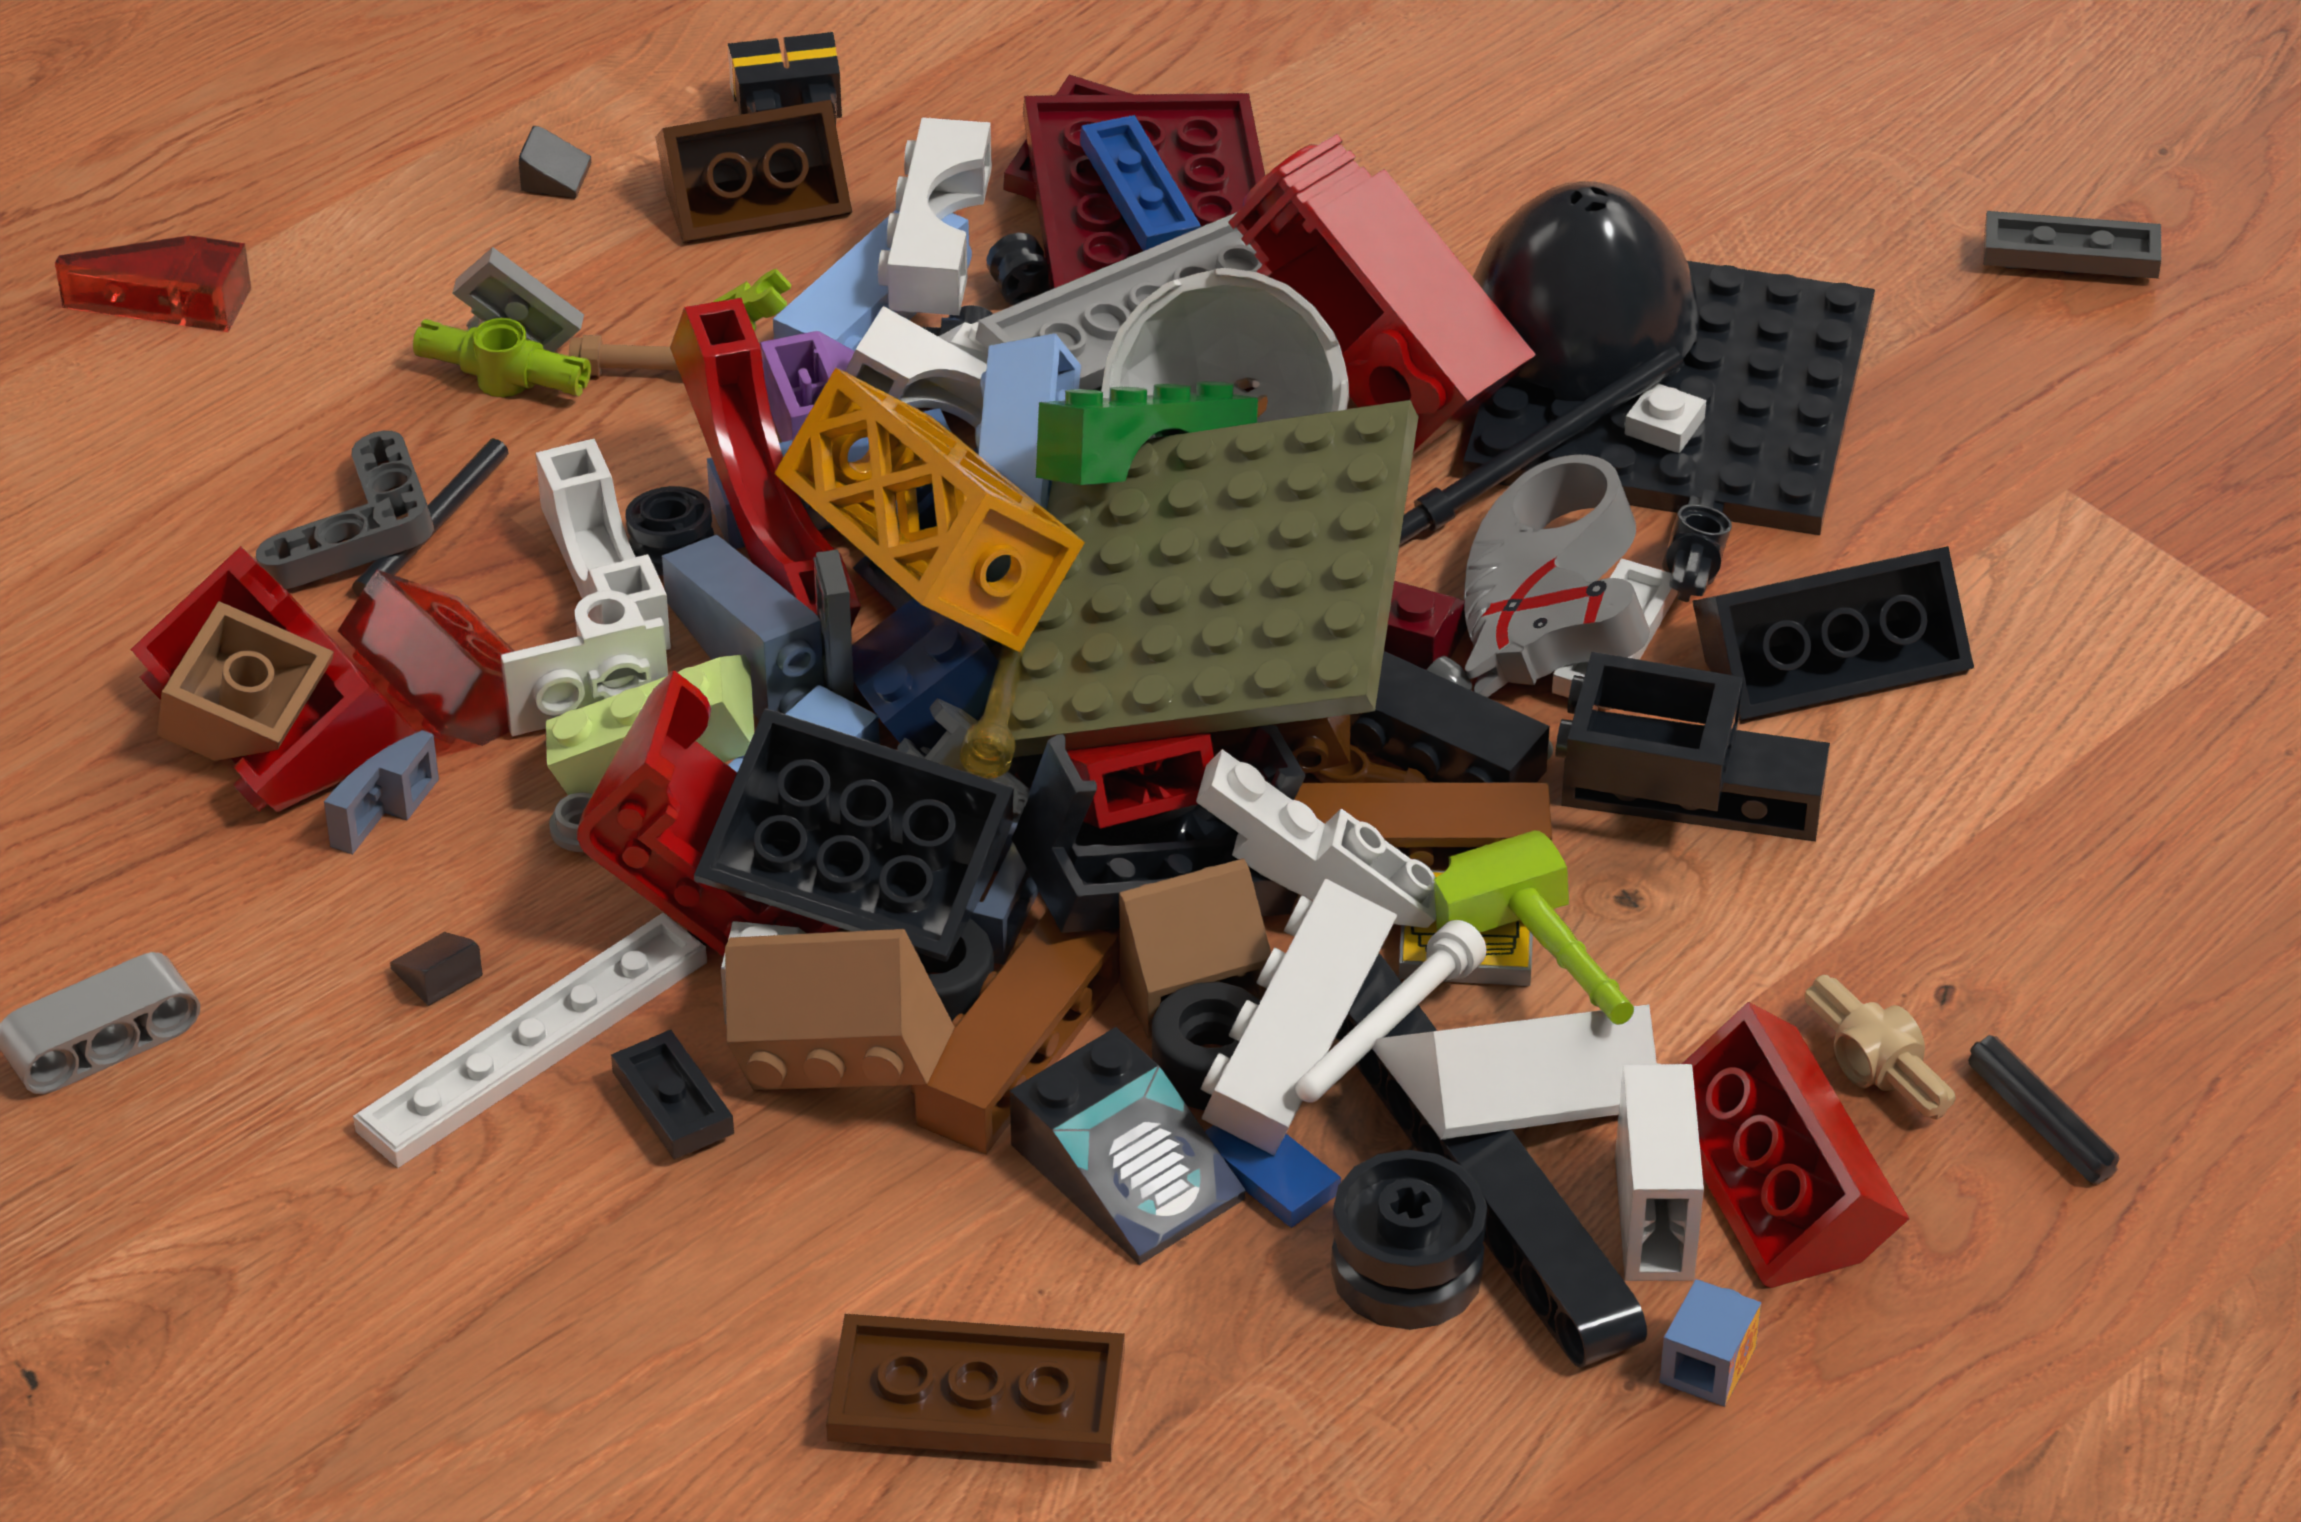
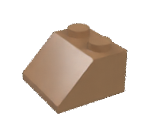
[157,601,334,761]

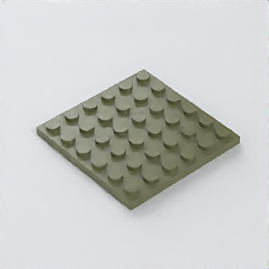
[1000,400,1418,758]

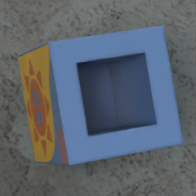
[1659,1279,1761,1407]

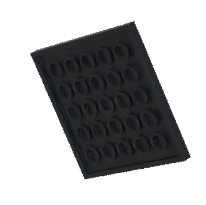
[1462,261,1875,535]

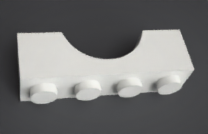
[878,118,992,315]
[845,306,987,428]
[536,439,671,650]

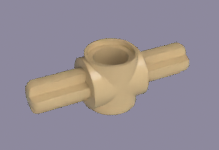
[1804,975,1956,1120]

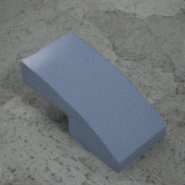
[324,730,439,855]

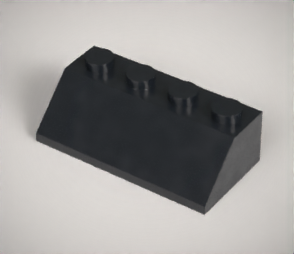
[1692,546,1974,720]

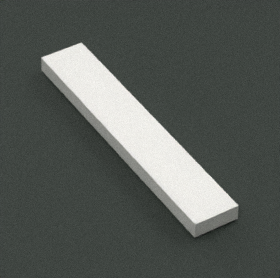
[353,913,707,1168]

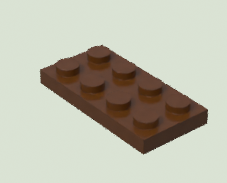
[826,1314,1125,1462]

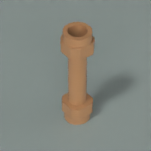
[569,335,679,377]

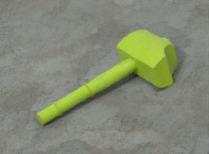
[1433,830,1634,1025]

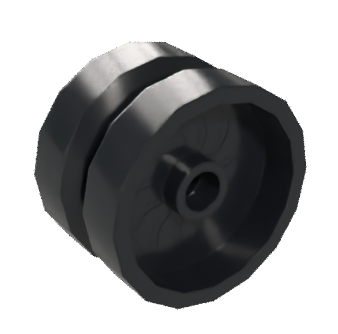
[1331,1150,1487,1330]

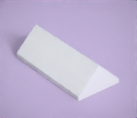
[1372,1005,1657,1139]

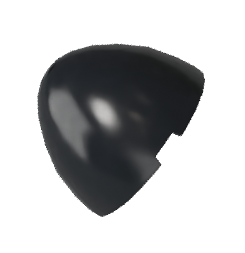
[1473,181,1699,401]

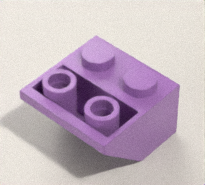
[760,331,855,442]

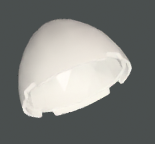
[1101,268,1349,439]

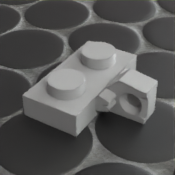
[452,247,584,352]

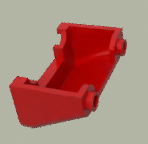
[130,546,417,812]
[577,670,839,957]

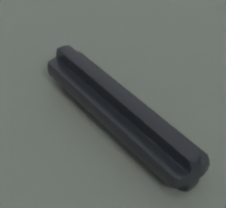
[1968,1035,2120,1185]

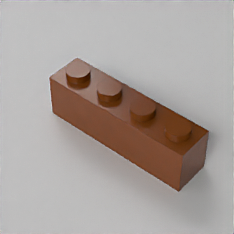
[1295,783,1552,871]
[910,909,1118,1154]

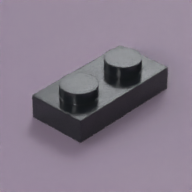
[611,1030,734,1159]

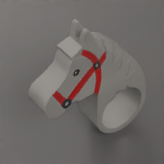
[1464,455,1650,697]

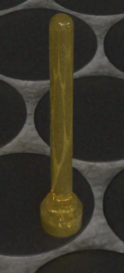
[960,645,1025,779]

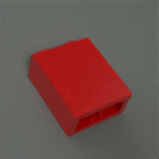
[1067,733,1214,829]

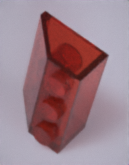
[337,570,515,746]

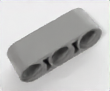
[0,952,200,1094]

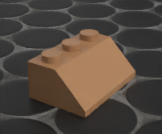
[725,929,955,1090]

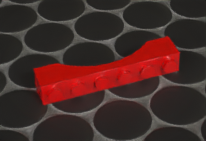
[670,298,861,629]

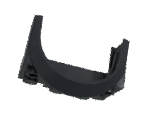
[1011,725,1306,933]

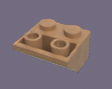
[1119,858,1271,1039]

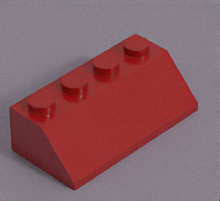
[1682,1002,1910,1288]

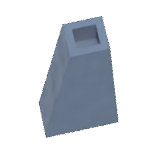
[662,535,824,720]

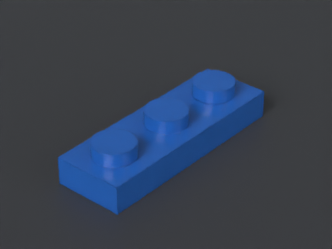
[1080,115,1201,251]

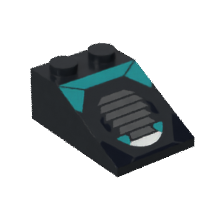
[1010,1027,1246,1265]

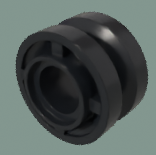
[625,486,714,575]

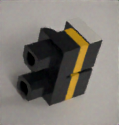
[728,32,842,124]

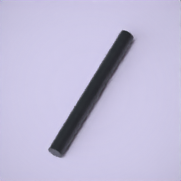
[352,438,509,601]

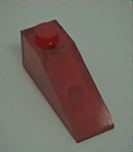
[55,235,251,332]

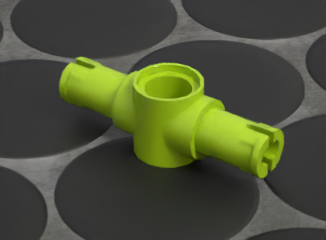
[413,318,591,397]

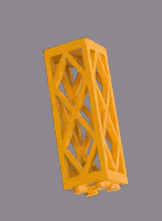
[774,367,1085,652]

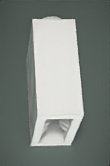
[1615,1063,1704,1281]

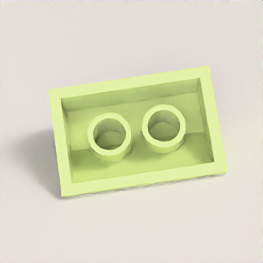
[546,654,754,795]

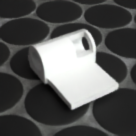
[501,590,668,736]

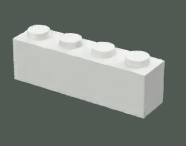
[1201,878,1397,1156]

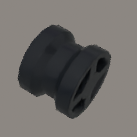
[986,232,1050,306]

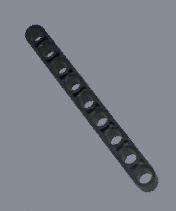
[1336,953,1647,1368]

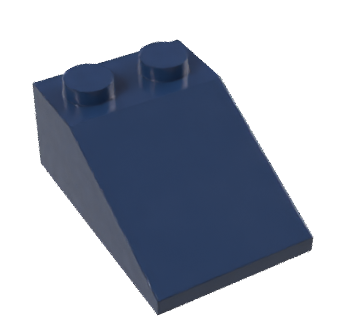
[852,598,1013,750]

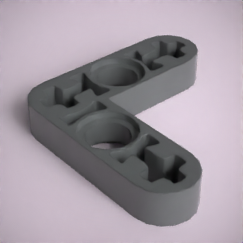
[256,430,434,589]

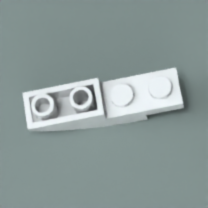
[1196,749,1436,928]

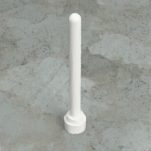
[1296,920,1486,1102]

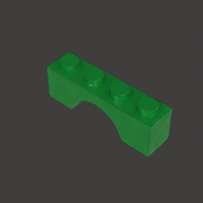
[1036,381,1258,485]

